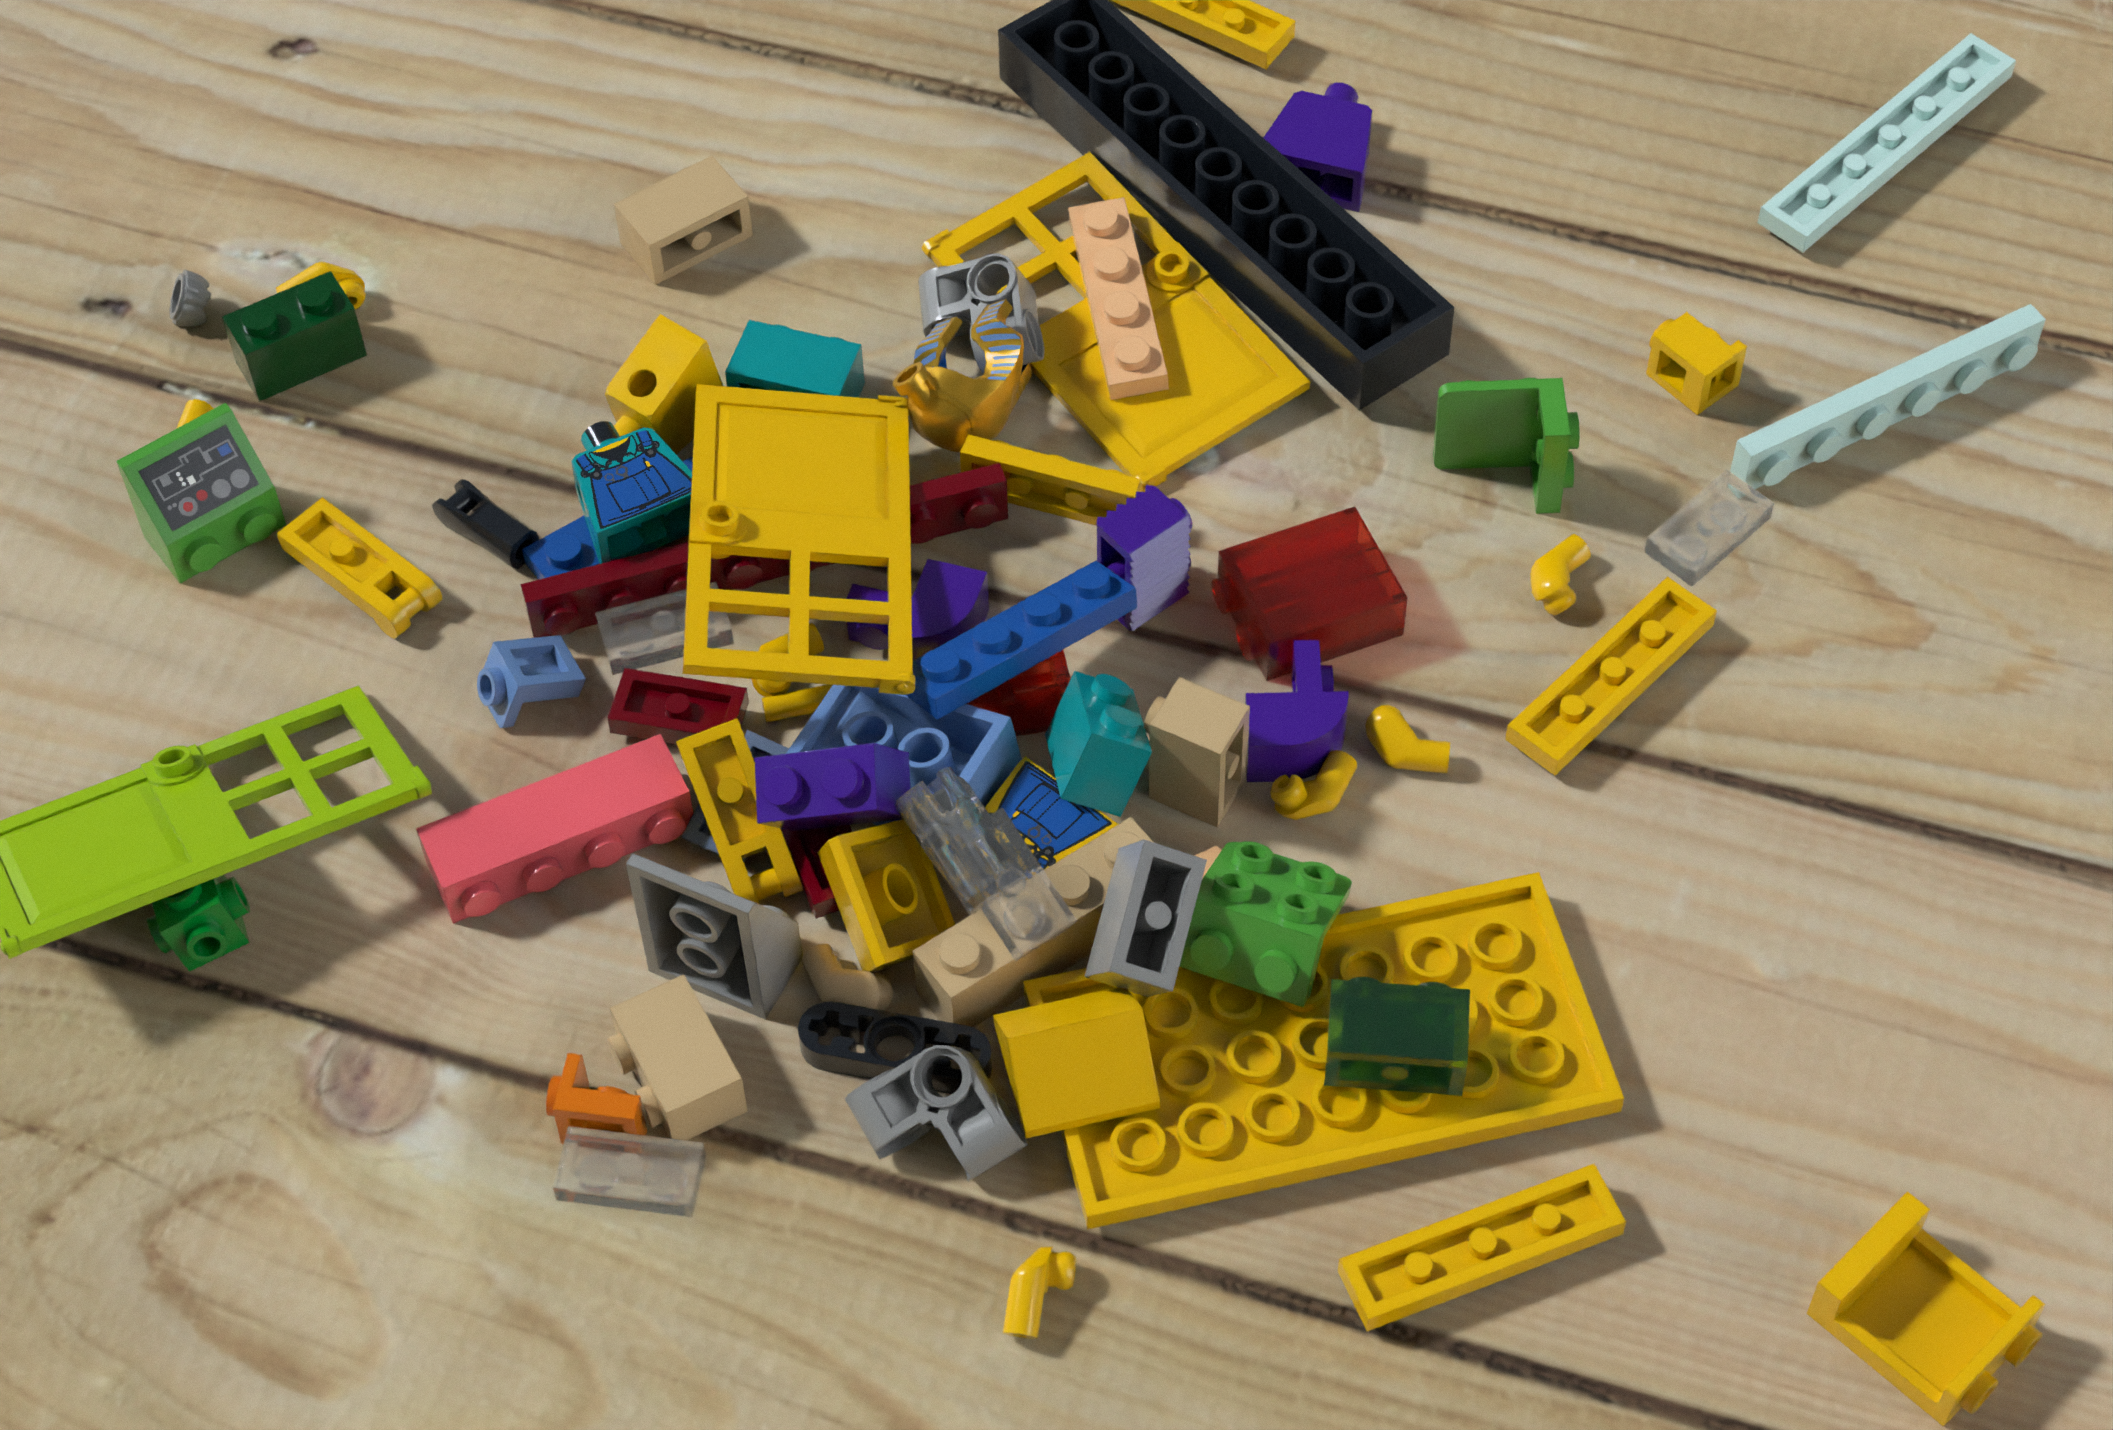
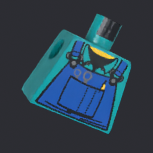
[571,421,692,564]

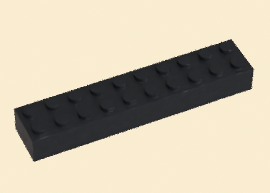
[998,0,1455,411]

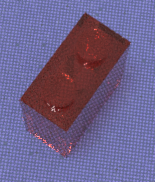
[1211,506,1408,681]

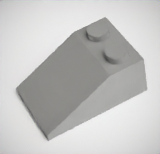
[626,853,803,1020]

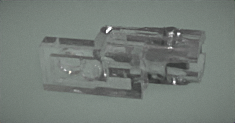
[894,766,1077,961]

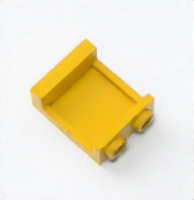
[1806,1191,2045,1427]

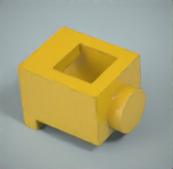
[1646,312,1747,415]

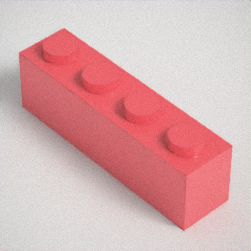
[416,734,694,923]

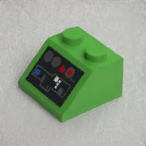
[116,403,286,583]

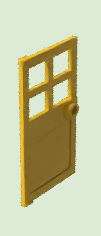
[922,152,1310,492]
[682,384,915,695]

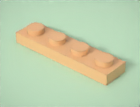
[1068,197,1169,400]

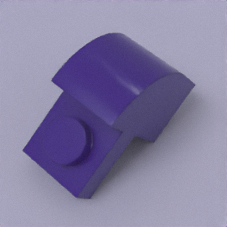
[846,558,989,661]
[1245,640,1349,782]

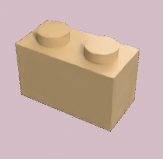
[614,156,753,285]
[1144,677,1250,828]
[606,974,748,1146]

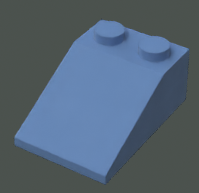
[786,685,1022,855]

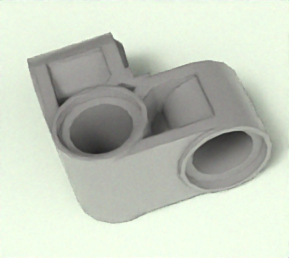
[918,253,1044,373]
[845,1045,1027,1182]

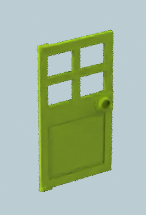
[0,685,432,959]

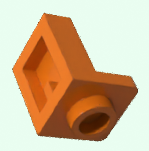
[546,1053,647,1154]

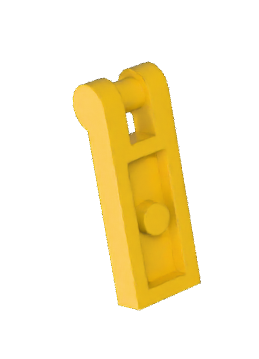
[277,497,443,639]
[676,718,803,905]

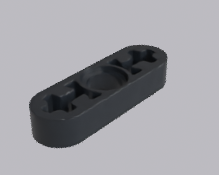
[798,1001,992,1094]

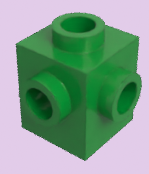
[147,875,251,972]

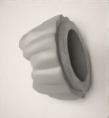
[170,270,211,327]

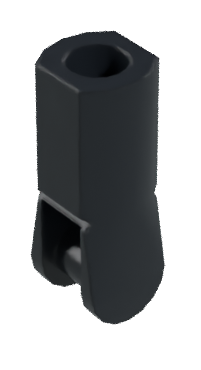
[432,479,539,569]

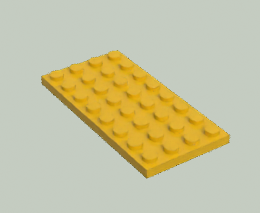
[1024,872,1624,1230]

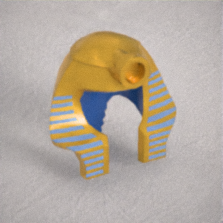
[893,299,1032,452]

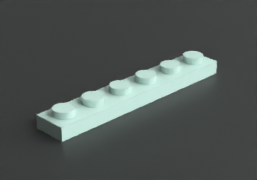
[1758,33,2016,253]
[1728,304,2046,495]

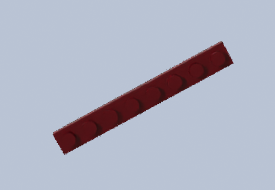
[520,463,1008,638]

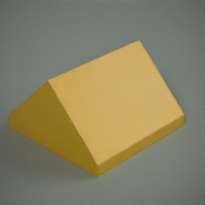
[818,816,955,973]
[993,988,1160,1139]

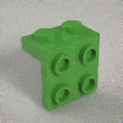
[1433,378,1580,514]
[1179,841,1352,1007]

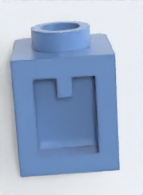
[477,635,586,728]

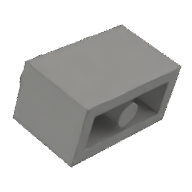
[1084,839,1207,997]

